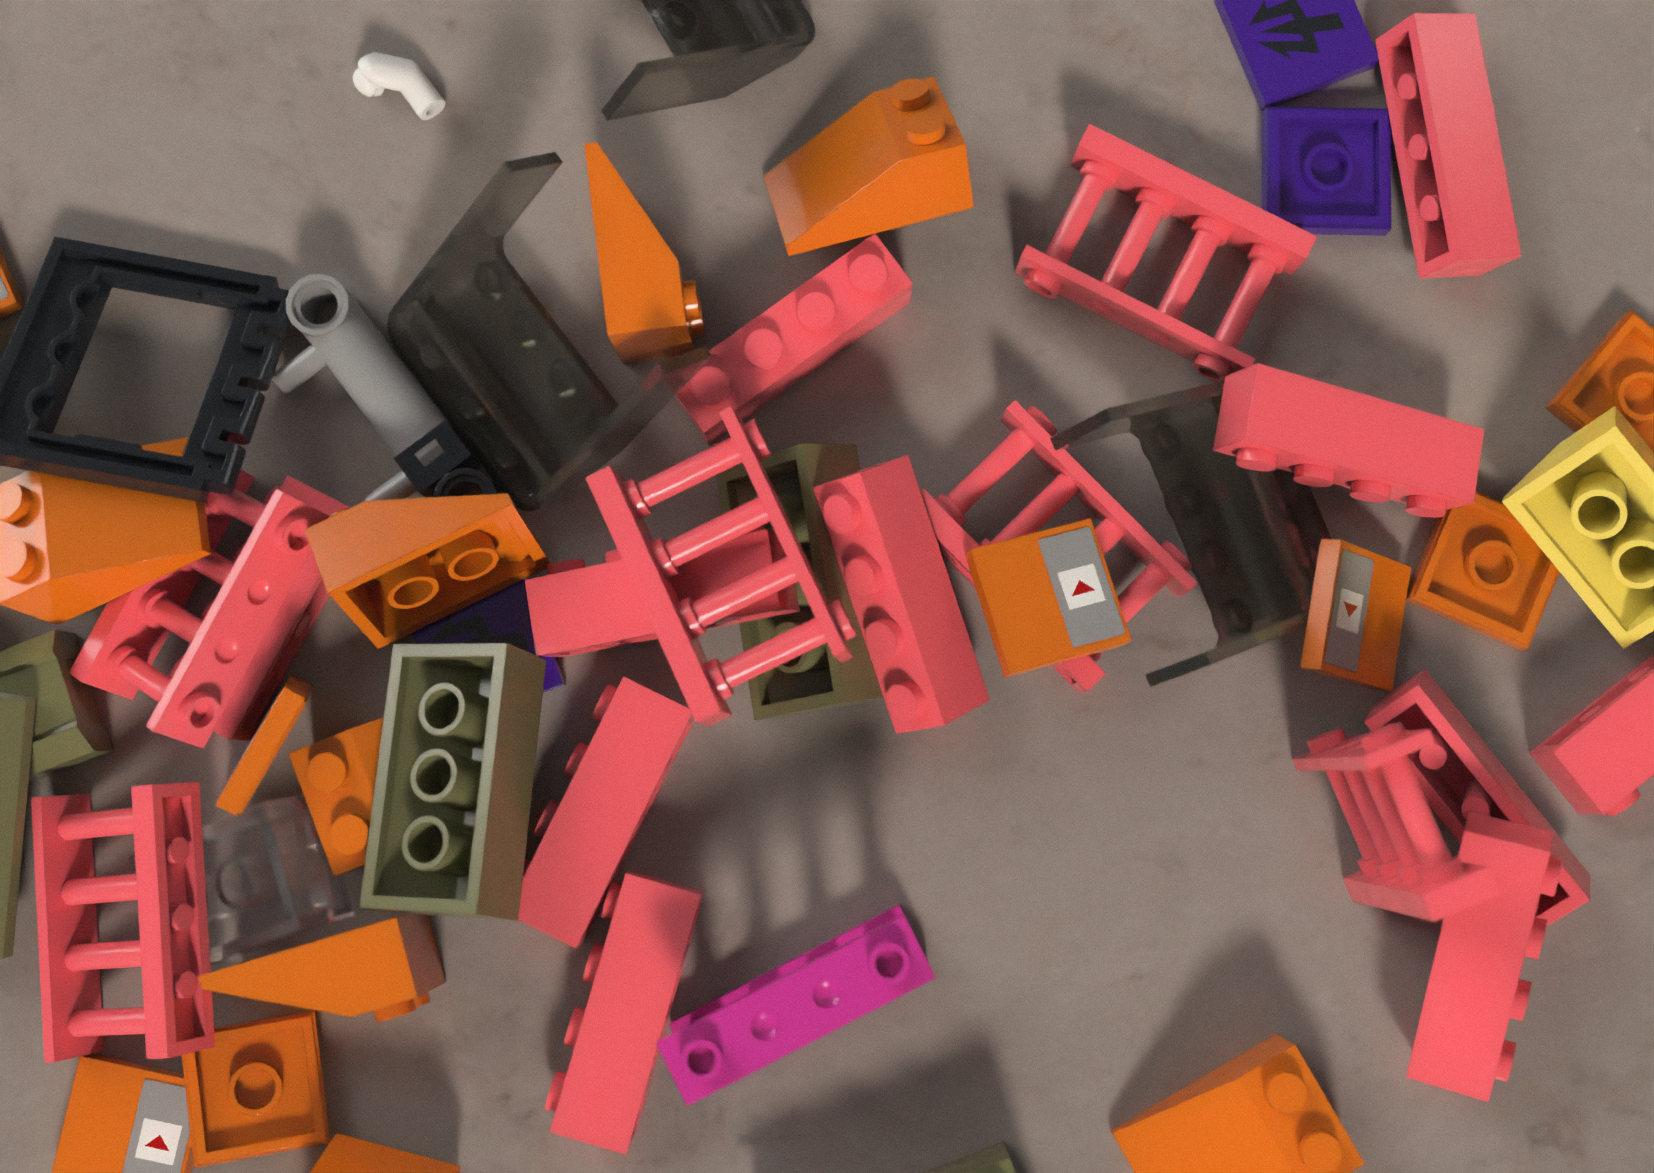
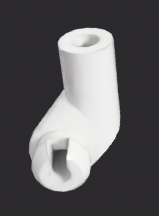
[352,52,446,121]

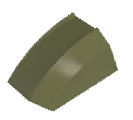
[0,630,115,783]

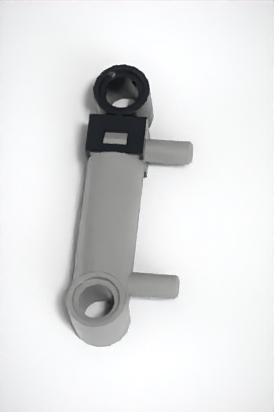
[272,273,504,501]

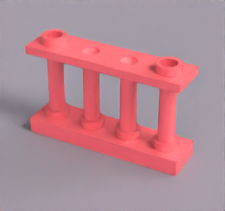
[1015,124,1318,383]
[921,400,1198,694]
[585,406,857,727]
[69,470,329,749]
[1292,722,1501,922]
[31,782,215,1063]

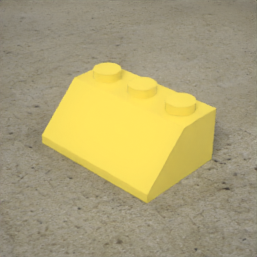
[1502,406,1654,649]

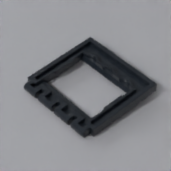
[0,236,291,503]

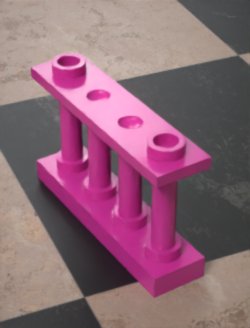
[656,904,936,1106]

